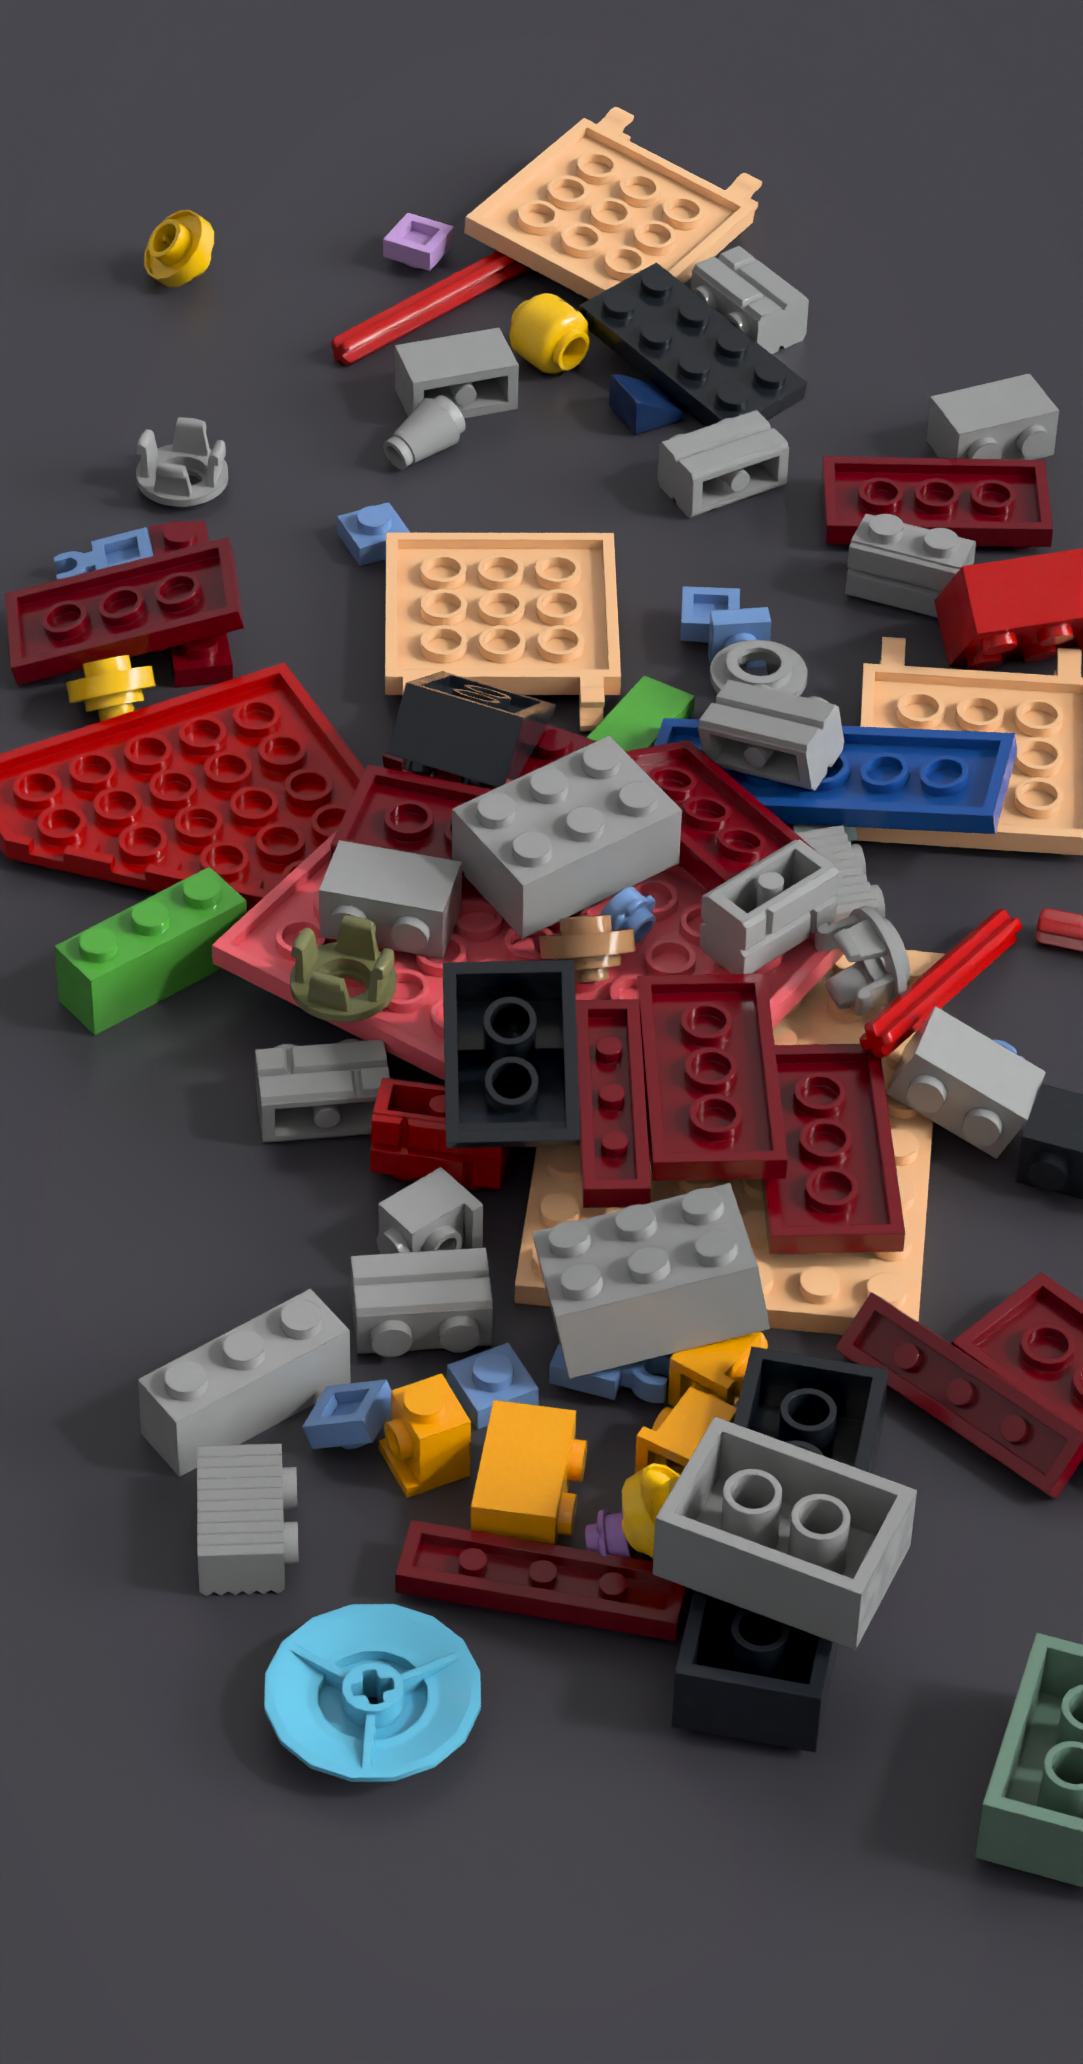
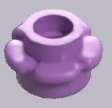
[585,1509,638,1559]

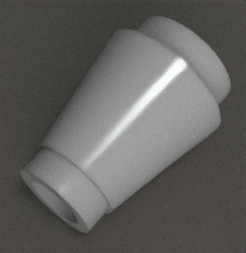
[383,395,466,470]

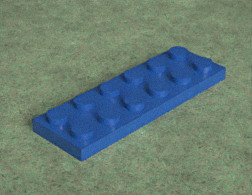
[654,718,1017,834]

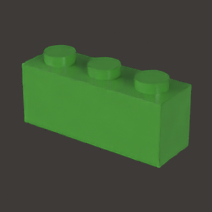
[54,867,247,1035]

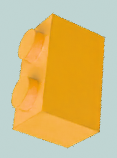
[471,1400,587,1545]

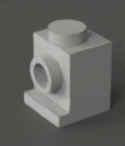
[377,1167,483,1254]

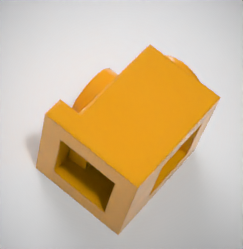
[668,1331,768,1407]
[379,1373,471,1498]
[635,1386,737,1475]

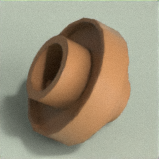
[539,914,635,982]

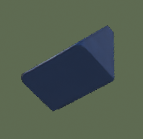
[609,374,683,435]

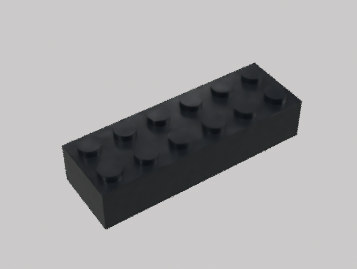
[671,1346,889,1752]

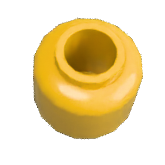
[509,293,590,374]

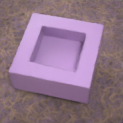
[383,213,454,271]

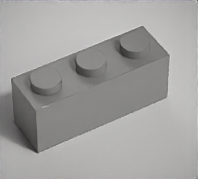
[138,1289,351,1477]

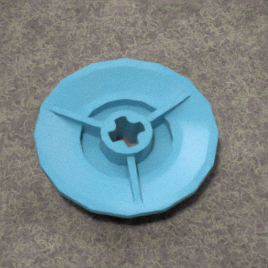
[264,1604,481,1782]

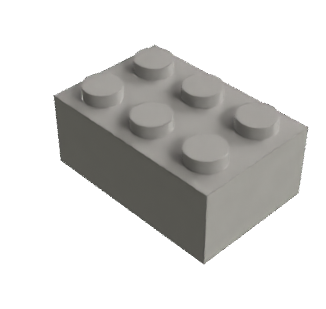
[452,736,682,939]
[532,1183,770,1379]
[652,1417,917,1650]

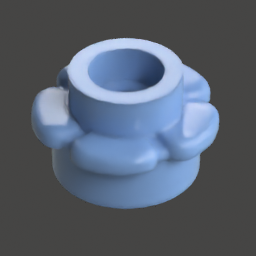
[600,886,656,944]

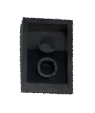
[387,671,555,790]
[443,960,580,1148]

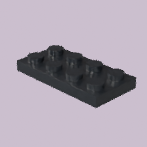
[579,262,807,426]

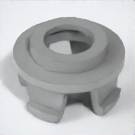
[136,417,229,507]
[710,640,808,696]
[814,905,910,1016]

